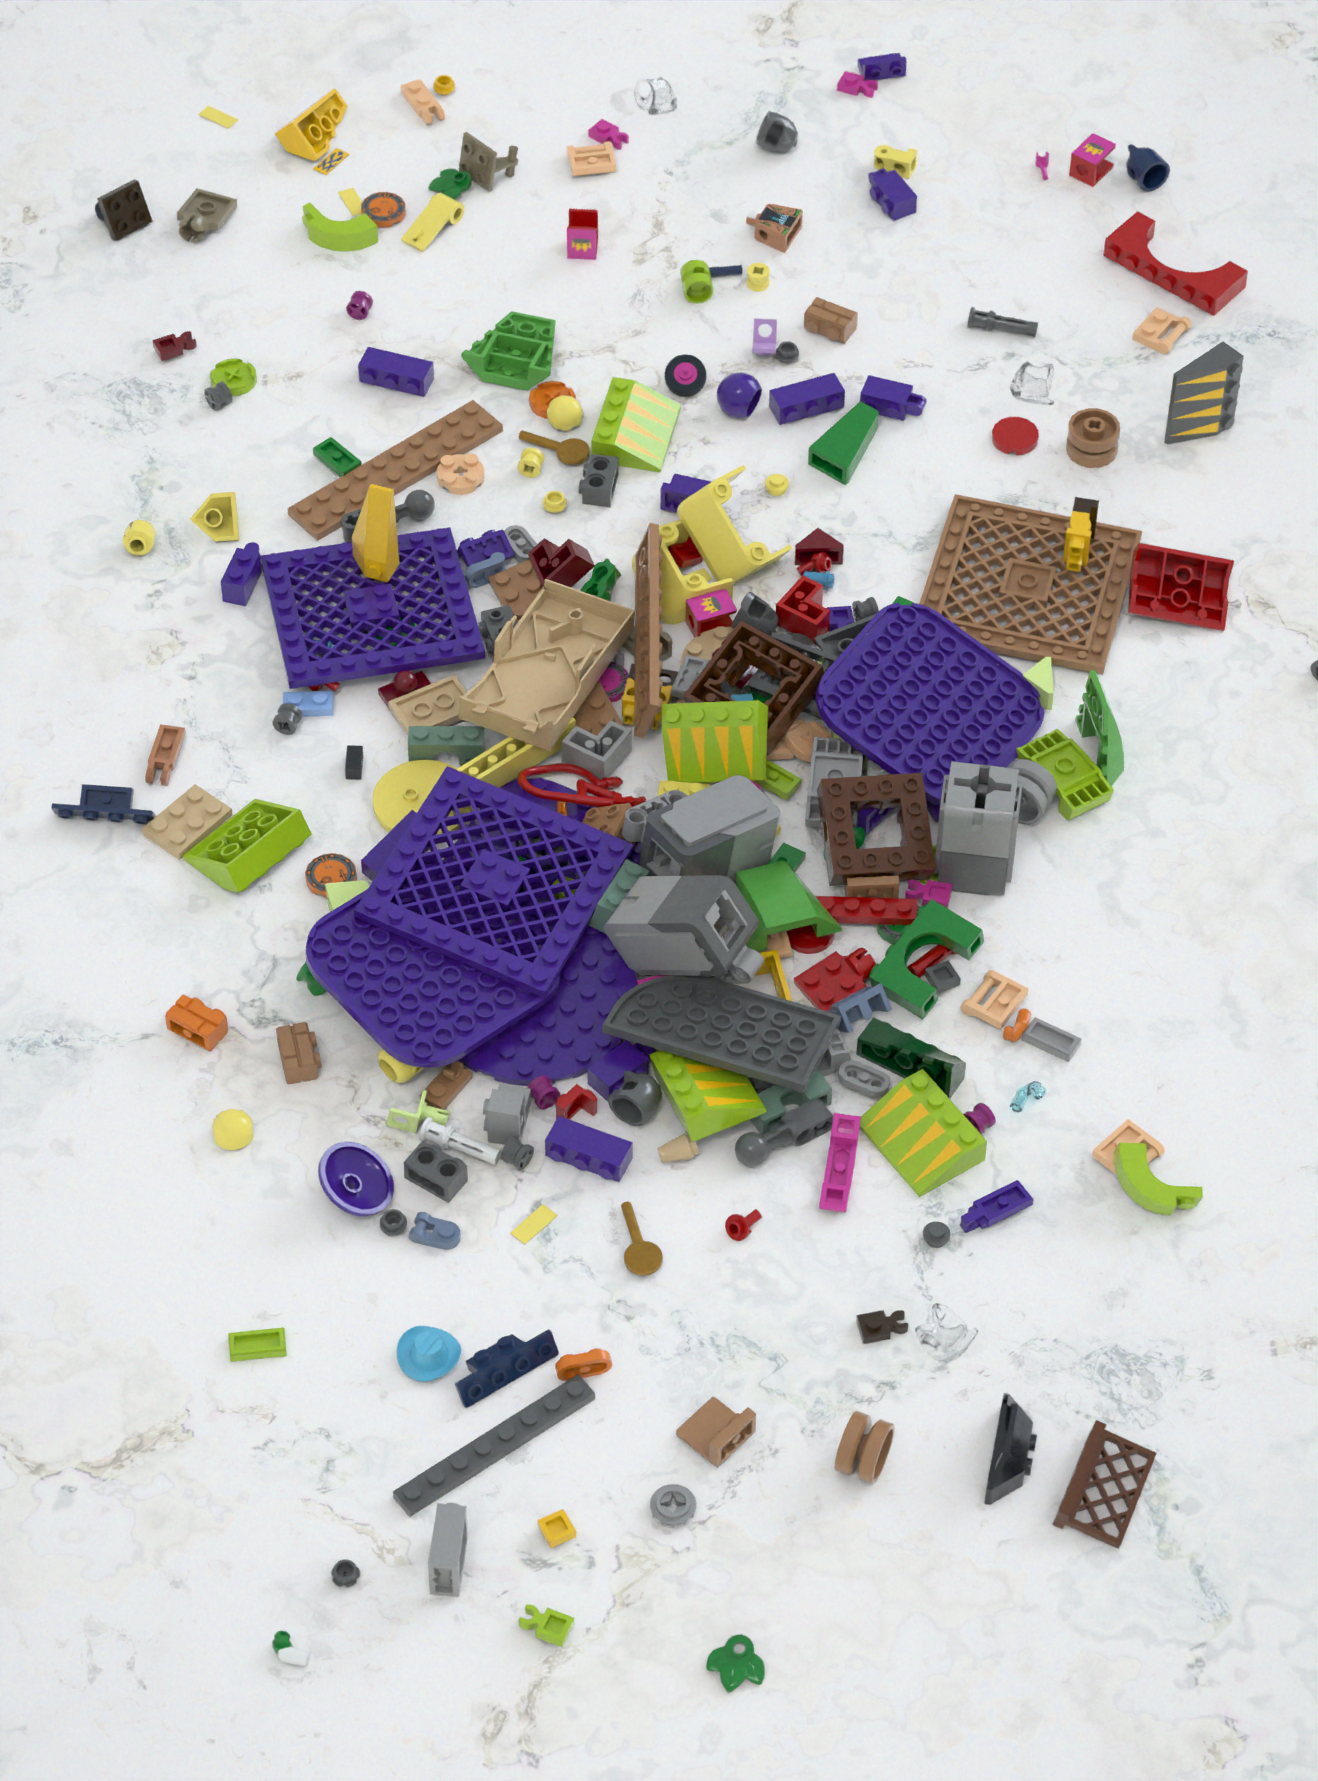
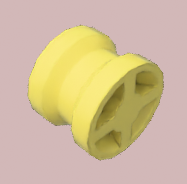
[747,263,770,292]
[517,447,544,478]

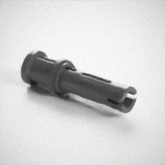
[967,307,1038,337]

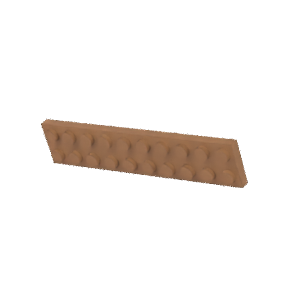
[287,400,503,541]
[634,523,663,738]
[488,559,624,736]

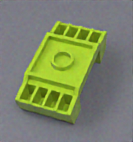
[1016,729,1114,821]

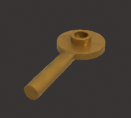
[519,430,590,465]
[621,1201,663,1275]

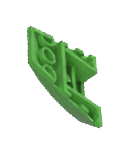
[461,311,555,391]
[1075,670,1124,786]
[736,861,842,951]

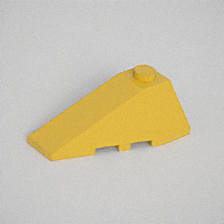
[274,88,347,161]
[352,484,399,582]

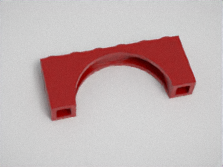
[1103,211,1248,316]

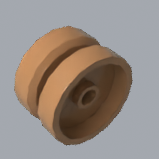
[1066,408,1120,468]
[834,1411,895,1484]

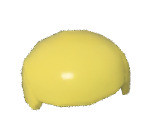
[546,395,584,431]
[212,1109,254,1150]

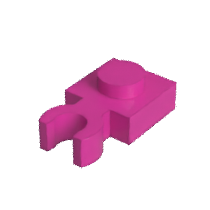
[837,71,878,98]
[588,119,629,150]
[905,879,953,908]

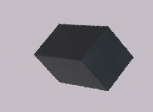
[345,745,364,780]

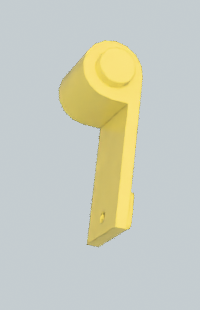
[401,193,465,252]

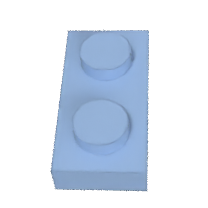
[283,691,333,717]

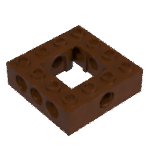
[683,620,824,756]
[817,773,936,886]

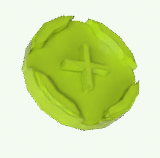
[210,358,257,396]

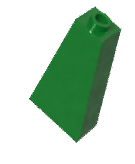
[808,401,879,486]

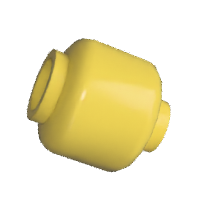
[123,520,156,556]

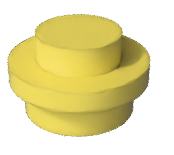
[765,474,789,496]
[543,491,567,513]

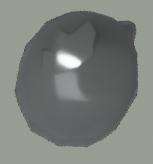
[755,111,798,152]
[731,592,779,637]
[607,1071,662,1126]

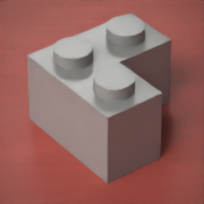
[562,720,632,780]
[483,1084,531,1145]

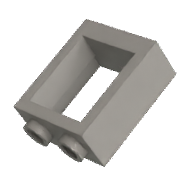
[428,1503,468,1597]

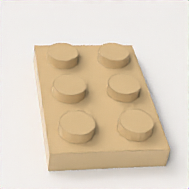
[388,675,467,735]
[142,784,232,860]

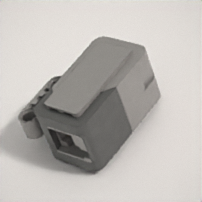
[934,761,1022,895]
[622,775,780,881]
[604,875,764,984]

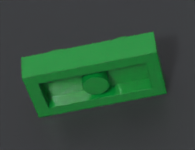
[313,437,362,477]

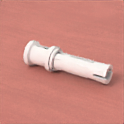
[419,1117,501,1165]

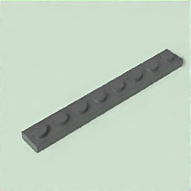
[393,1374,595,1517]

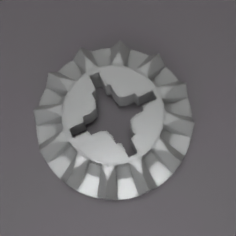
[650,1484,696,1528]

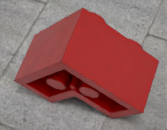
[776,575,830,645]

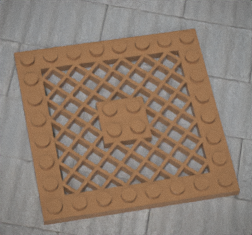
[919,494,1142,675]

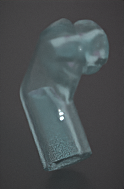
[1010,1081,1046,1113]

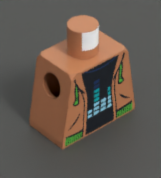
[746,204,803,253]

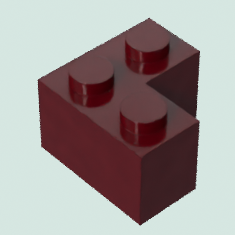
[527,538,595,588]

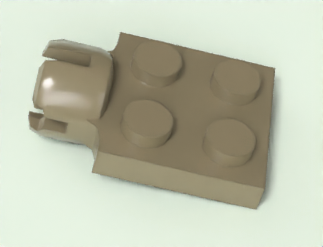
[177,188,237,243]

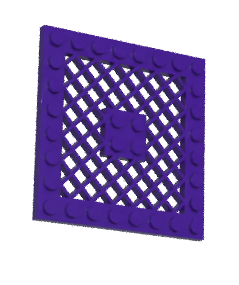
[260,527,486,689]
[354,766,633,998]

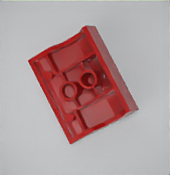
[1128,543,1234,631]

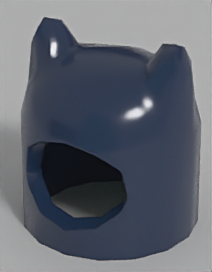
[1126,144,1170,192]

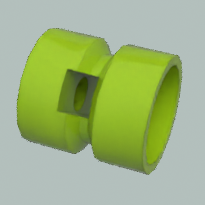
[680,260,713,303]

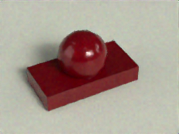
[378,670,431,710]

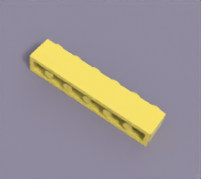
[456,718,576,811]

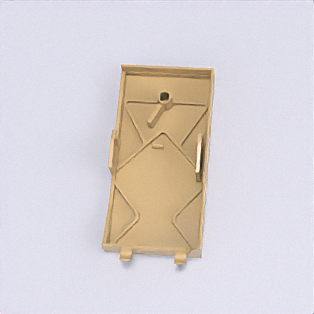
[458,579,635,751]

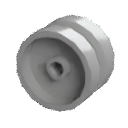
[1007,759,1057,824]

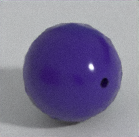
[717,372,762,419]

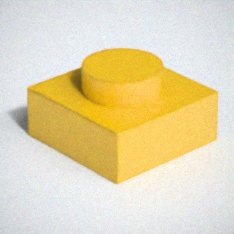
[537,1509,576,1549]

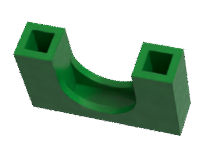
[870,899,984,1020]

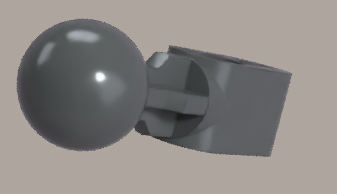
[341,490,435,543]
[735,1099,834,1167]

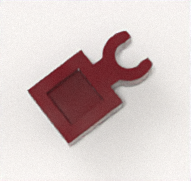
[152,331,197,361]

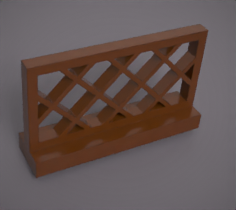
[1052,1420,1157,1549]

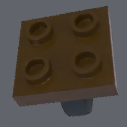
[95,179,153,241]

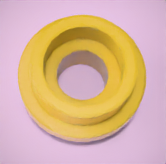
[433,75,455,95]

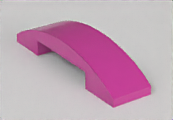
[819,1113,861,1213]

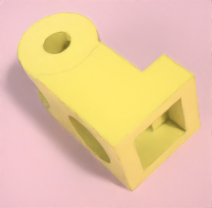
[874,145,917,179]

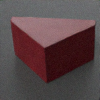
[794,528,844,566]

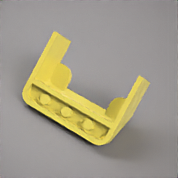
[677,465,793,584]
[632,520,733,625]

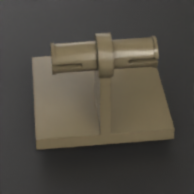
[458,132,518,192]

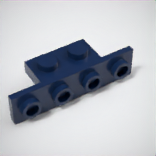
[51,784,156,824]
[455,1329,559,1408]

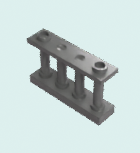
[748,632,838,720]

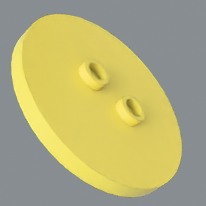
[373,760,471,835]

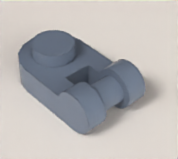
[464,552,505,588]
[408,1212,461,1250]

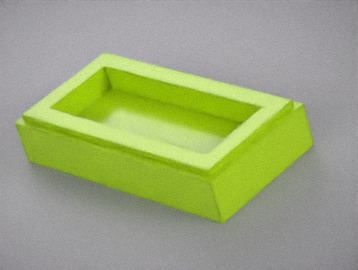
[228,1327,287,1362]

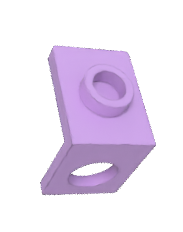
[752,318,777,356]

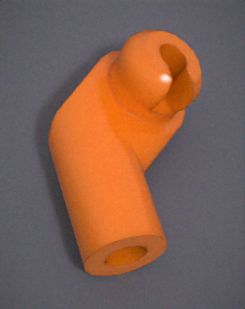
[1003,1008,1031,1042]

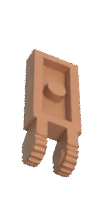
[145,724,186,786]

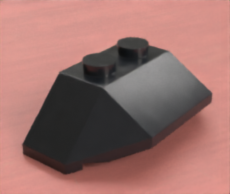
[984,1393,1037,1505]

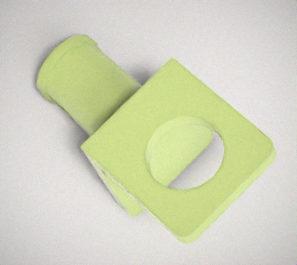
[386,1090,450,1133]

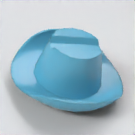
[397,1326,461,1382]

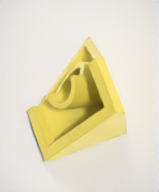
[190,492,239,542]

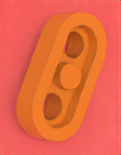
[555,1348,612,1381]

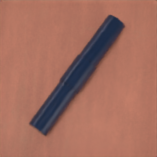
[709,265,742,277]

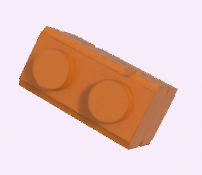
[165,994,228,1051]

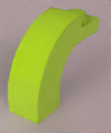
[302,202,378,251]
[1114,1142,1203,1215]

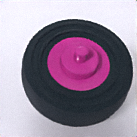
[665,354,706,397]

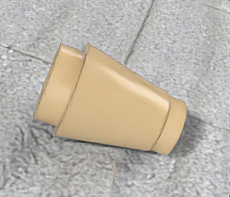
[657,1133,699,1163]

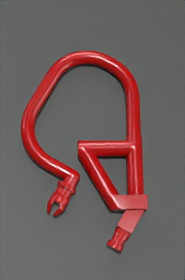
[517,763,646,807]

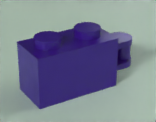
[868,168,917,221]
[860,375,927,421]
[220,542,262,607]
[587,1040,658,1102]

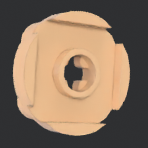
[437,453,484,495]

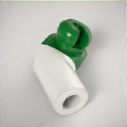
[272,1631,310,1667]

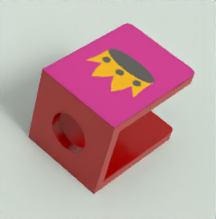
[1069,133,1116,187]
[567,209,598,260]
[685,589,737,638]

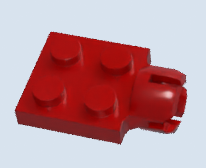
[793,947,876,1011]

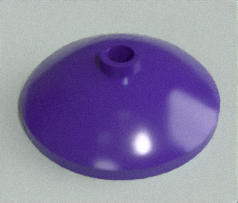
[318,1142,394,1217]

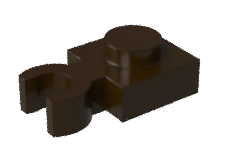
[856,1310,908,1344]

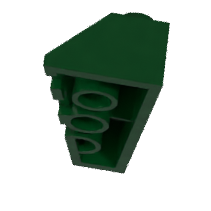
[856,1017,966,1099]

